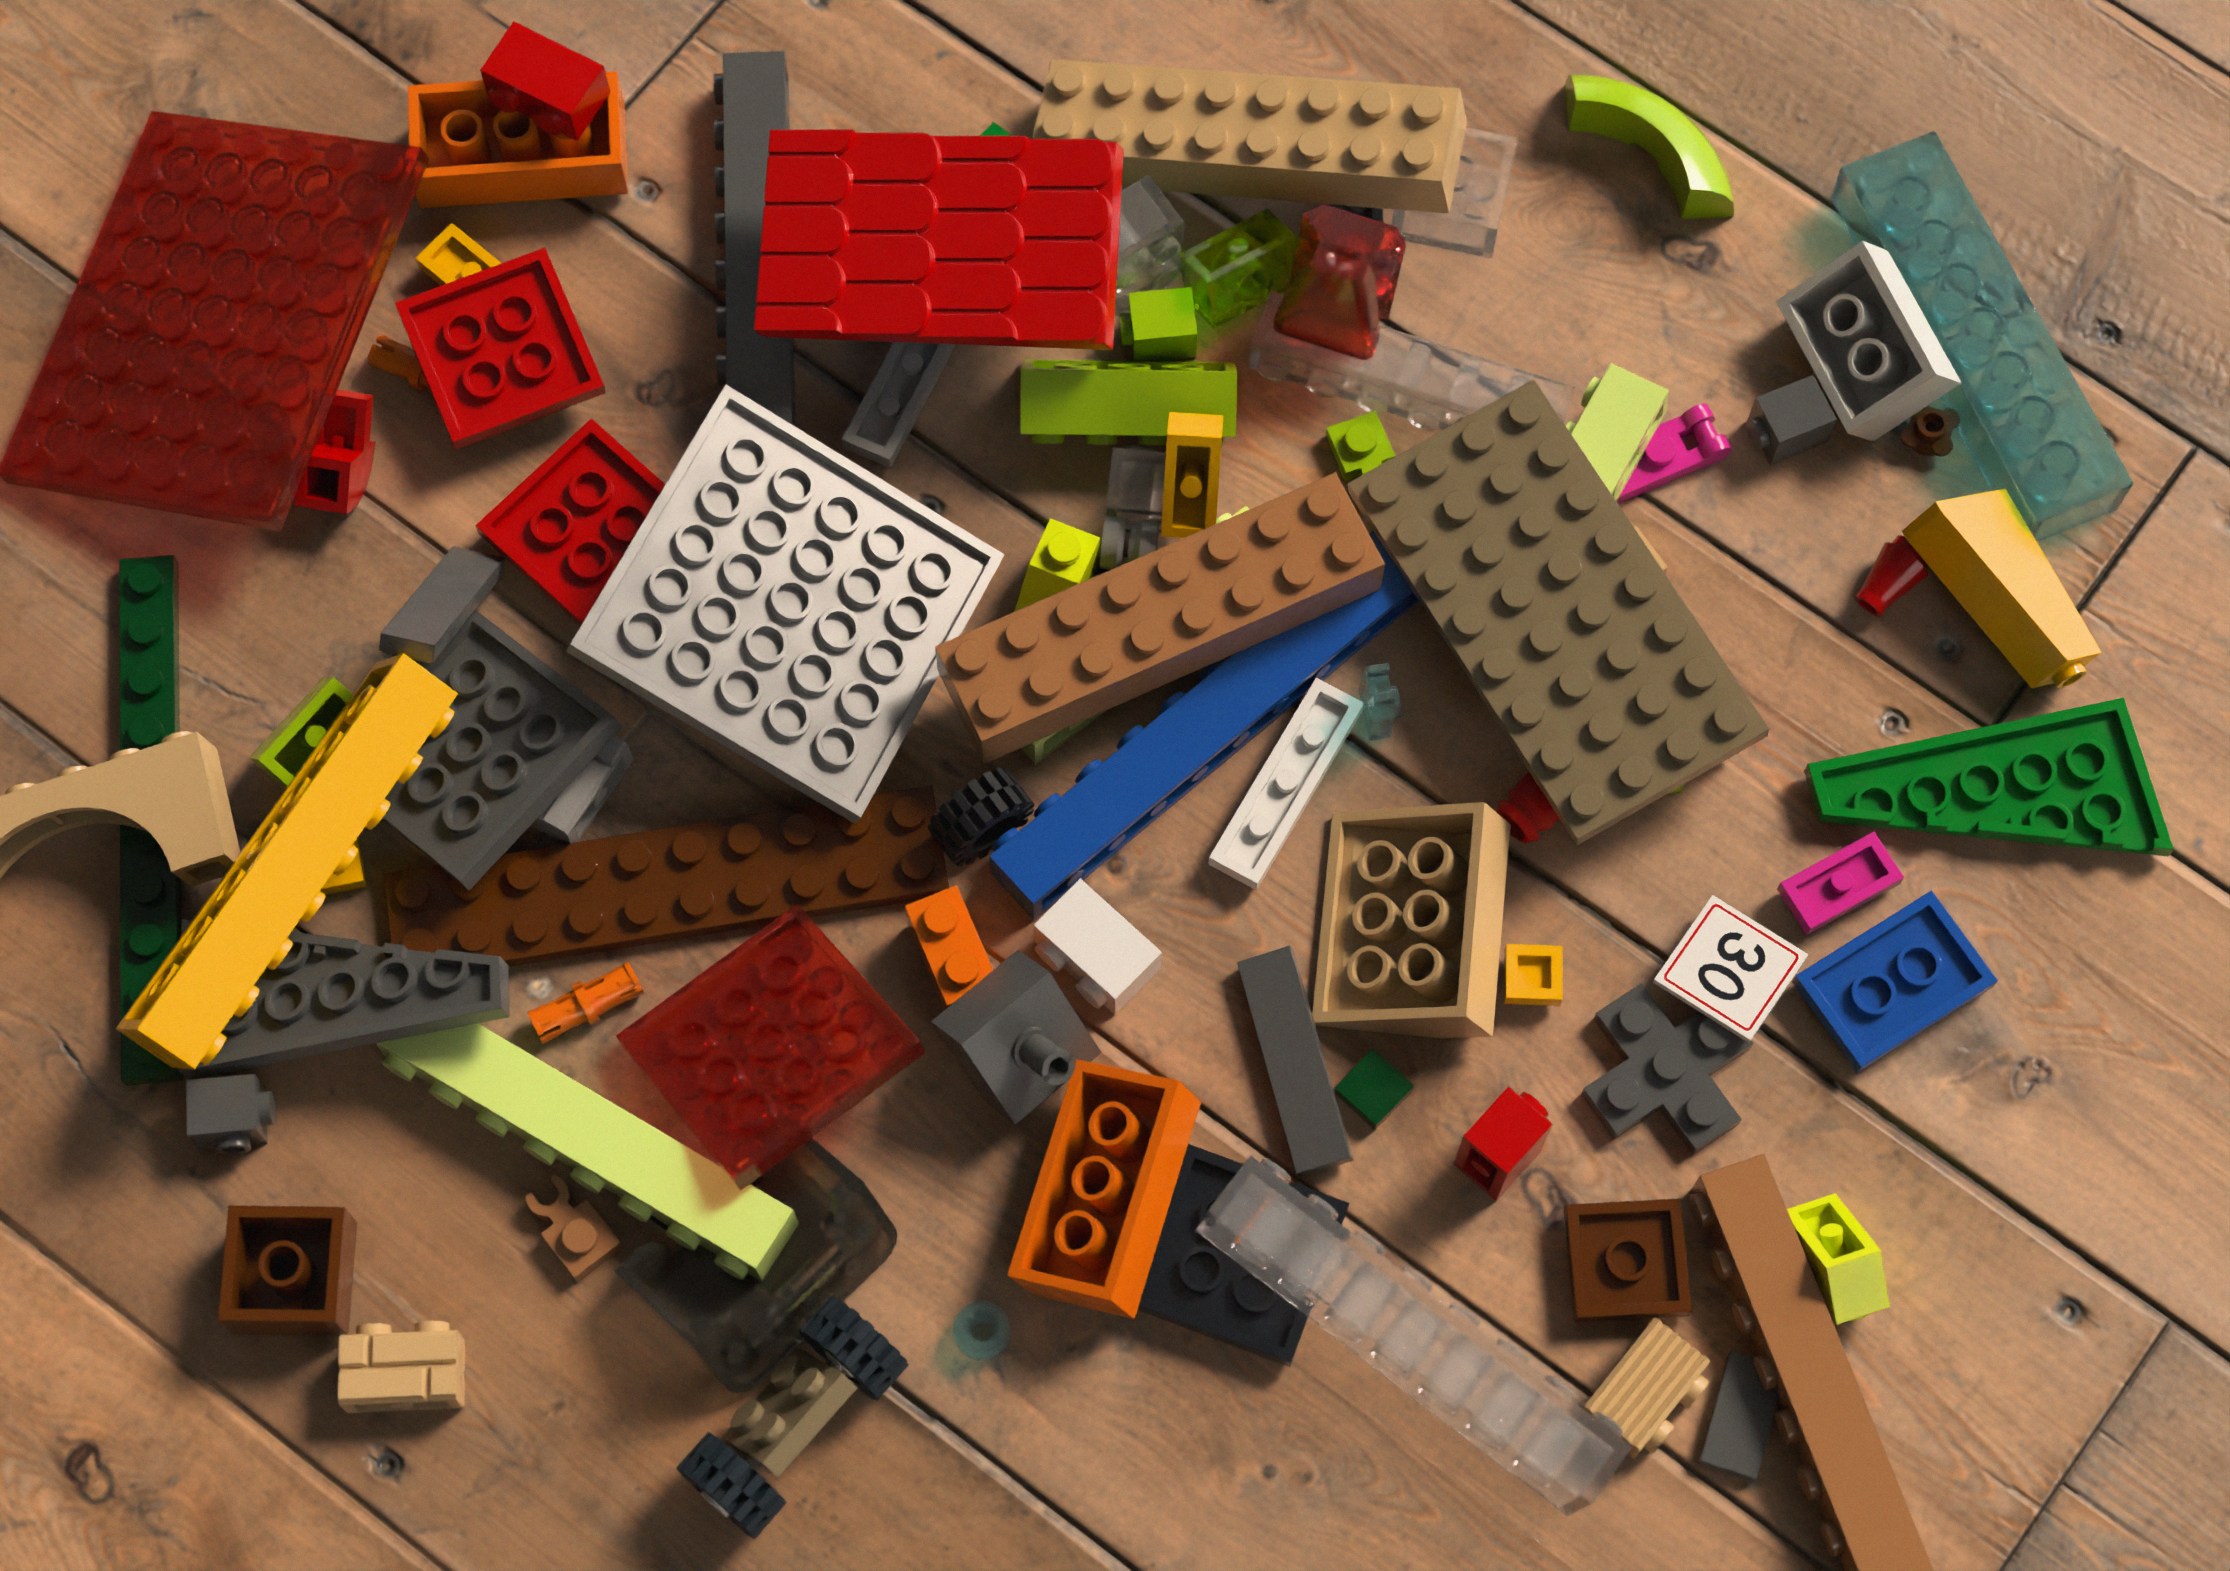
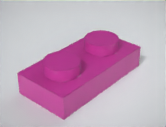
[1777,832,1904,936]

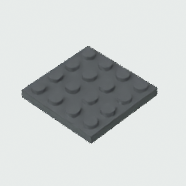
[382,610,622,891]

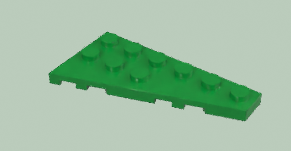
[1804,698,2174,857]

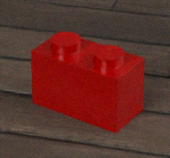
[480,21,610,141]
[1453,1086,1553,1201]

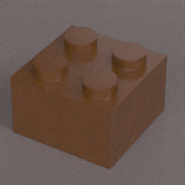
[218,1206,357,1336]

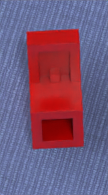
[294,387,375,514]

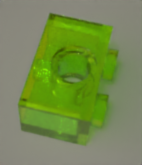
[1179,208,1302,329]

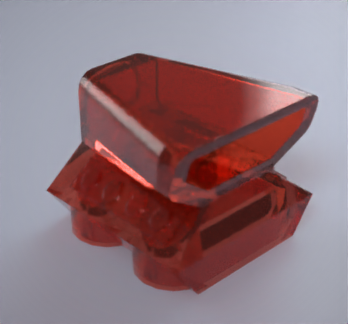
[1273,204,1406,360]

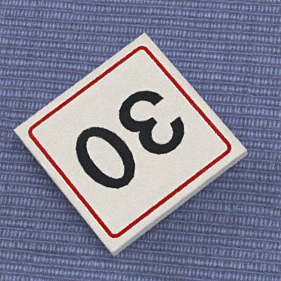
[1653,895,1808,1043]

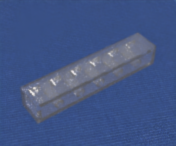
[1249,291,1575,430]

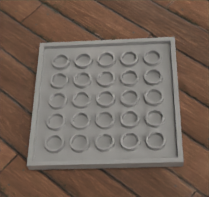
[565,384,1004,824]

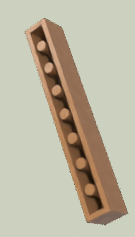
[1689,1154,1934,1571]

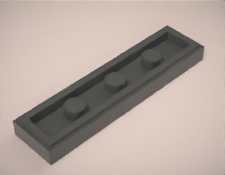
[379,546,505,664]
[1237,945,1354,1177]

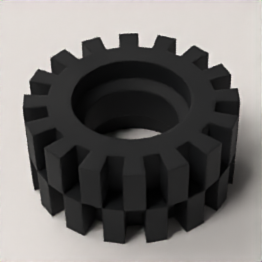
[928,768,1035,866]

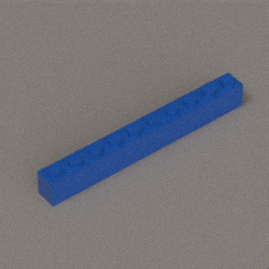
[989,530,1418,921]

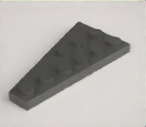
[179,919,510,1080]

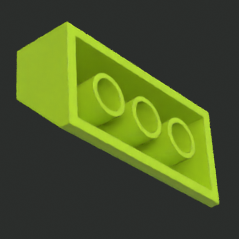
[1020,359,1237,445]

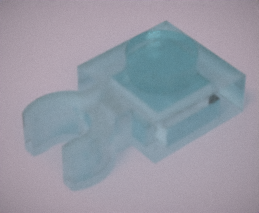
[1359,663,1402,741]

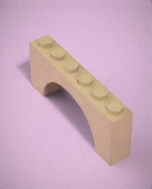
[0,731,240,887]

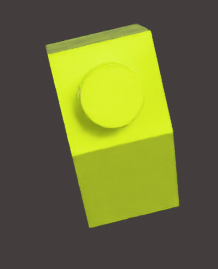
[1014,518,1100,612]
[1787,1193,1890,1325]

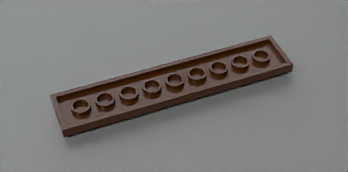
[383,785,950,967]

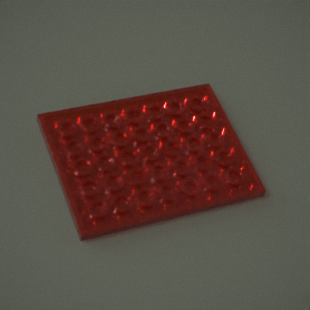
[0,111,430,532]

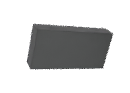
[1697,1351,1779,1482]

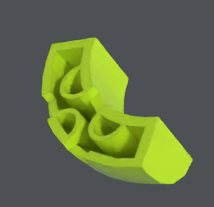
[1564,75,1734,219]

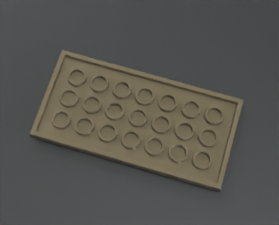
[1348,379,1769,845]

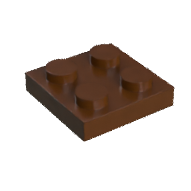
[1564,1198,1692,1322]

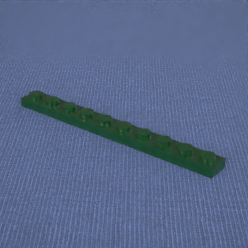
[119,555,183,1086]

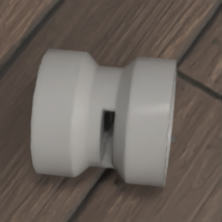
[1100,516,1159,570]

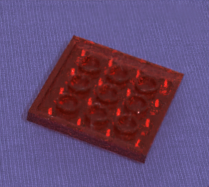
[616,904,926,1191]

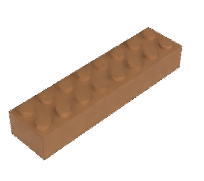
[935,472,1385,764]

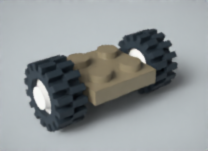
[676,1295,909,1539]

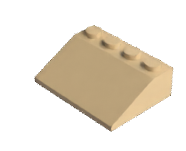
[1312,802,1511,1039]

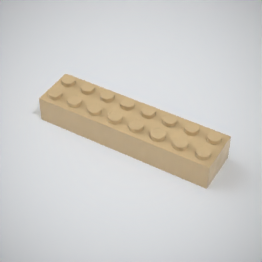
[1032,59,1467,214]

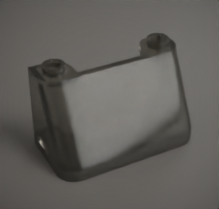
[614,1112,898,1393]

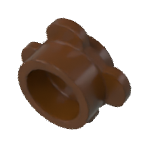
[1900,405,1960,457]

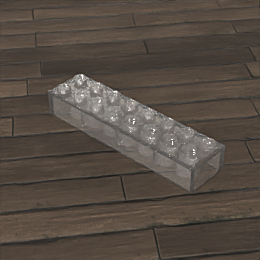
[1195,1155,1632,1516]

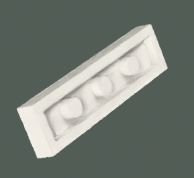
[1208,678,1364,890]

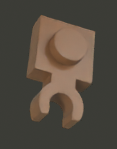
[526,1175,623,1283]

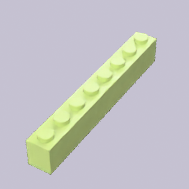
[375,1024,799,1281]

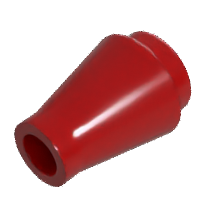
[1854,535,1928,617]

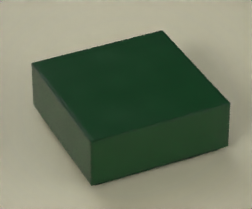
[1334,1048,1414,1130]

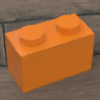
[905,885,993,1010]

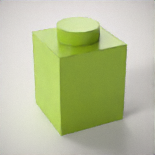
[1119,287,1198,361]

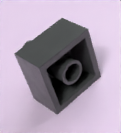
[931,950,1102,1125]

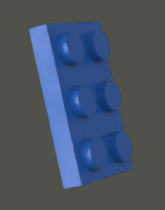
[1792,890,1998,1073]

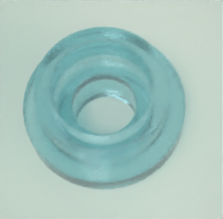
[953,1301,1011,1360]

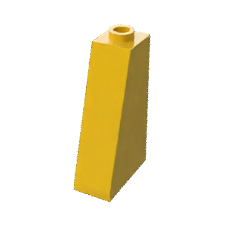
[1902,489,2102,689]

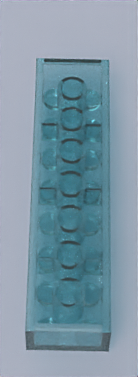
[1830,131,2134,542]

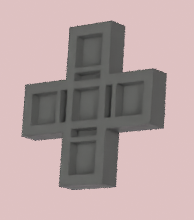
[1581,983,1753,1155]

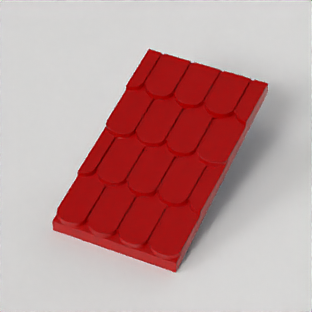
[754,129,1124,350]

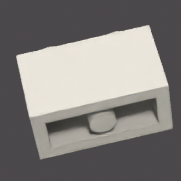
[1034,879,1162,1015]

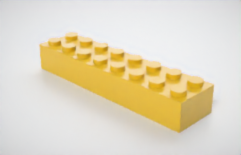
[116,653,458,1069]

